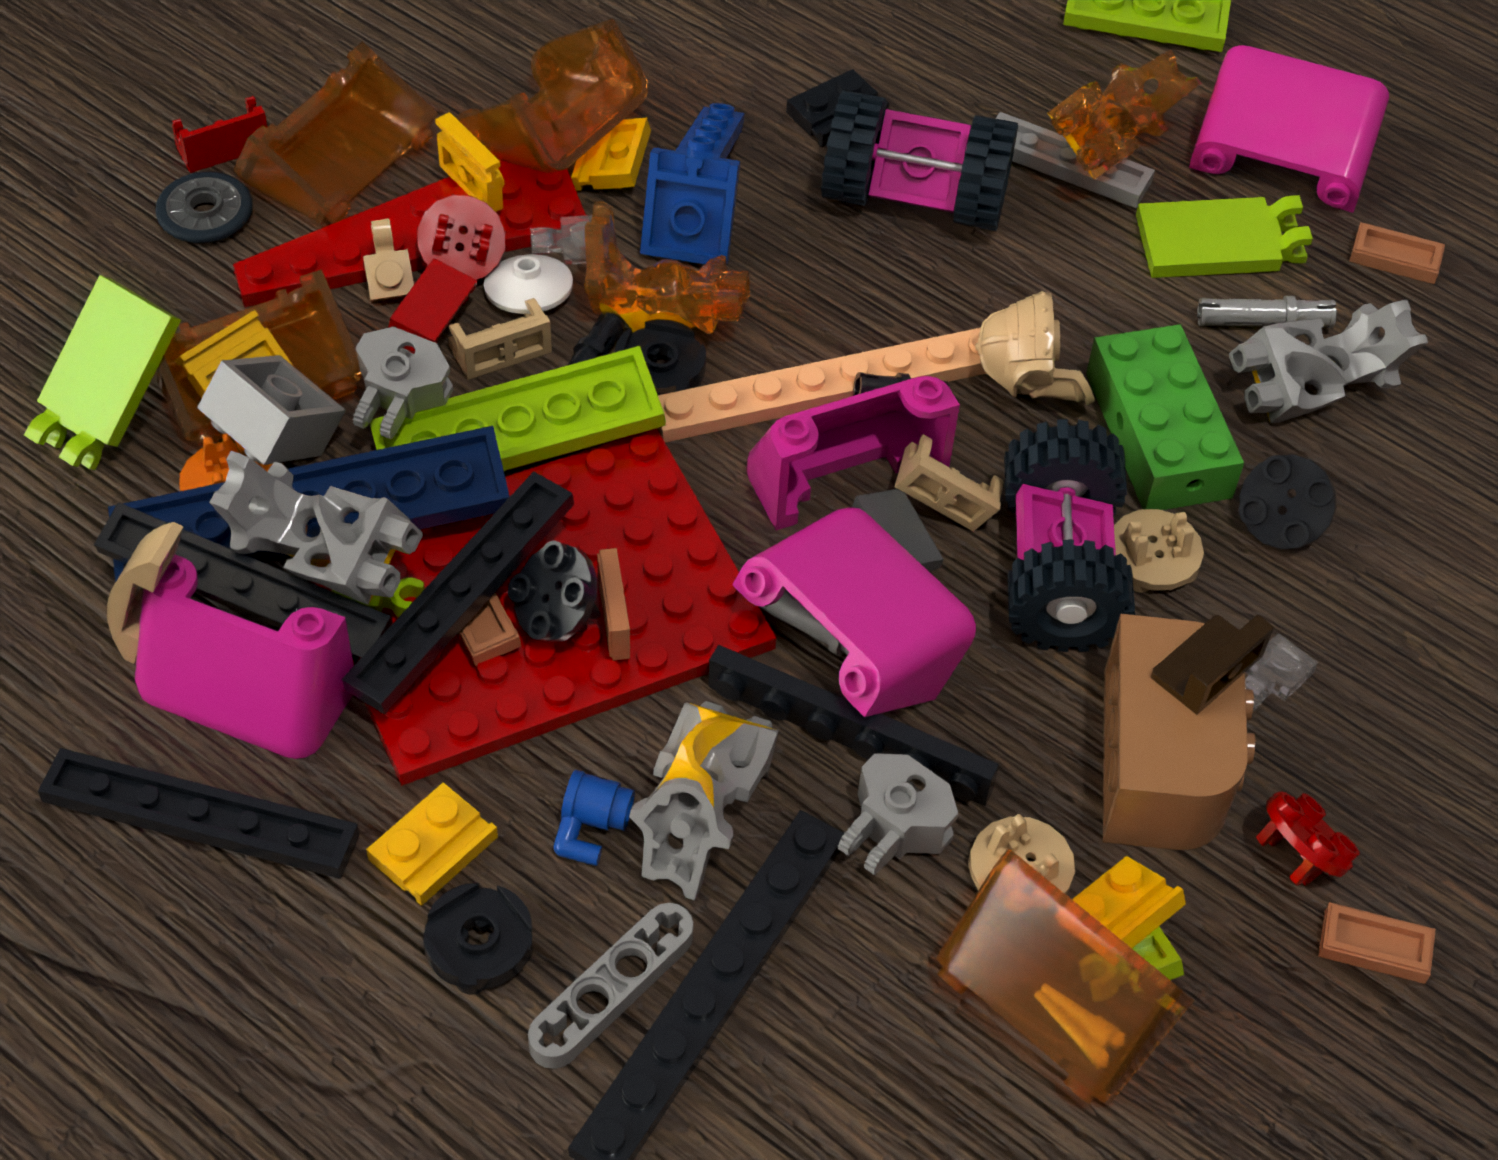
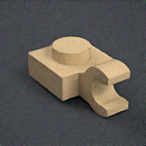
[363,219,414,303]

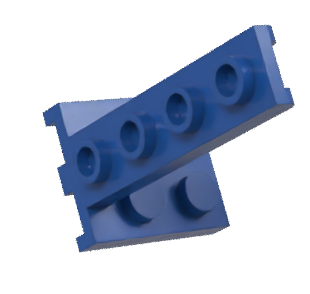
[640,103,745,268]

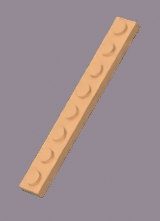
[657,327,987,443]

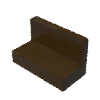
[1151,614,1274,715]

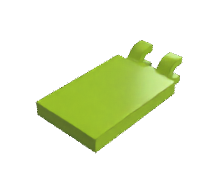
[1136,195,1313,278]
[24,275,181,470]

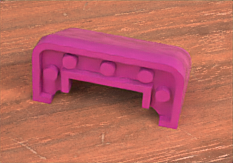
[1189,45,1389,213]
[747,376,960,530]
[732,507,976,717]
[135,554,354,759]

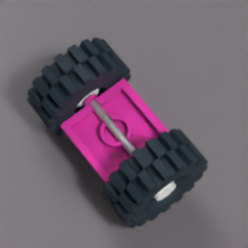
[821,90,1018,231]
[1004,419,1135,652]

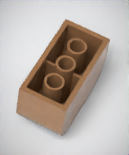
[1103,614,1255,850]

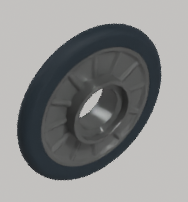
[155,172,253,243]

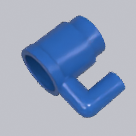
[553,770,635,866]

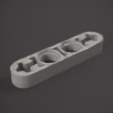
[528,903,693,1069]

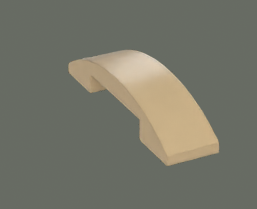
[107,522,183,664]

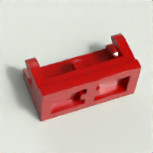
[172,96,271,173]
[388,258,477,354]

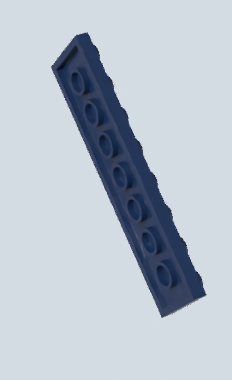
[108,426,510,582]

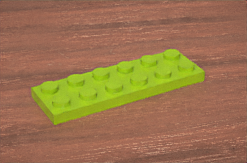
[370,346,666,471]

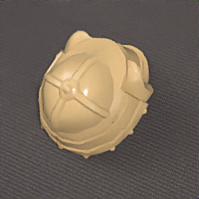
[975,291,1095,405]

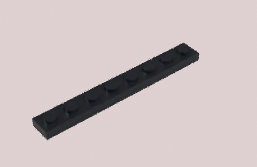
[568,810,844,1160]

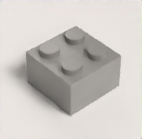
[197,355,346,465]

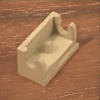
[448,298,552,380]
[894,434,1004,532]

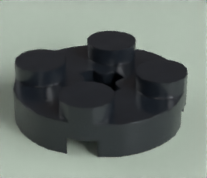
[615,319,706,395]
[423,883,533,995]

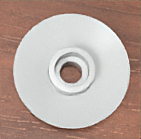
[484,254,573,314]

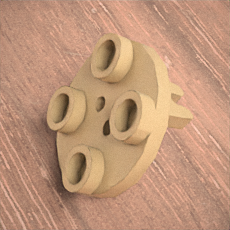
[1114,509,1204,593]
[968,814,1075,918]

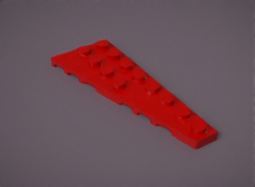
[233,136,589,308]

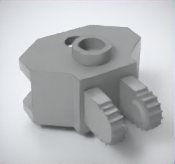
[353,327,453,439]
[838,754,958,875]

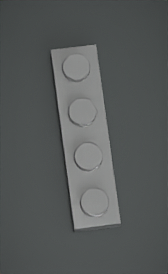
[995,112,1155,208]

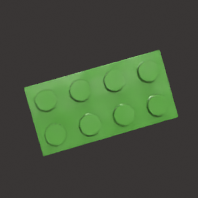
[1086,324,1244,510]

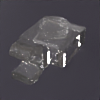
[531,214,608,265]
[1245,633,1318,711]

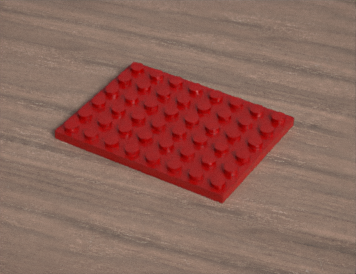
[311,428,776,786]

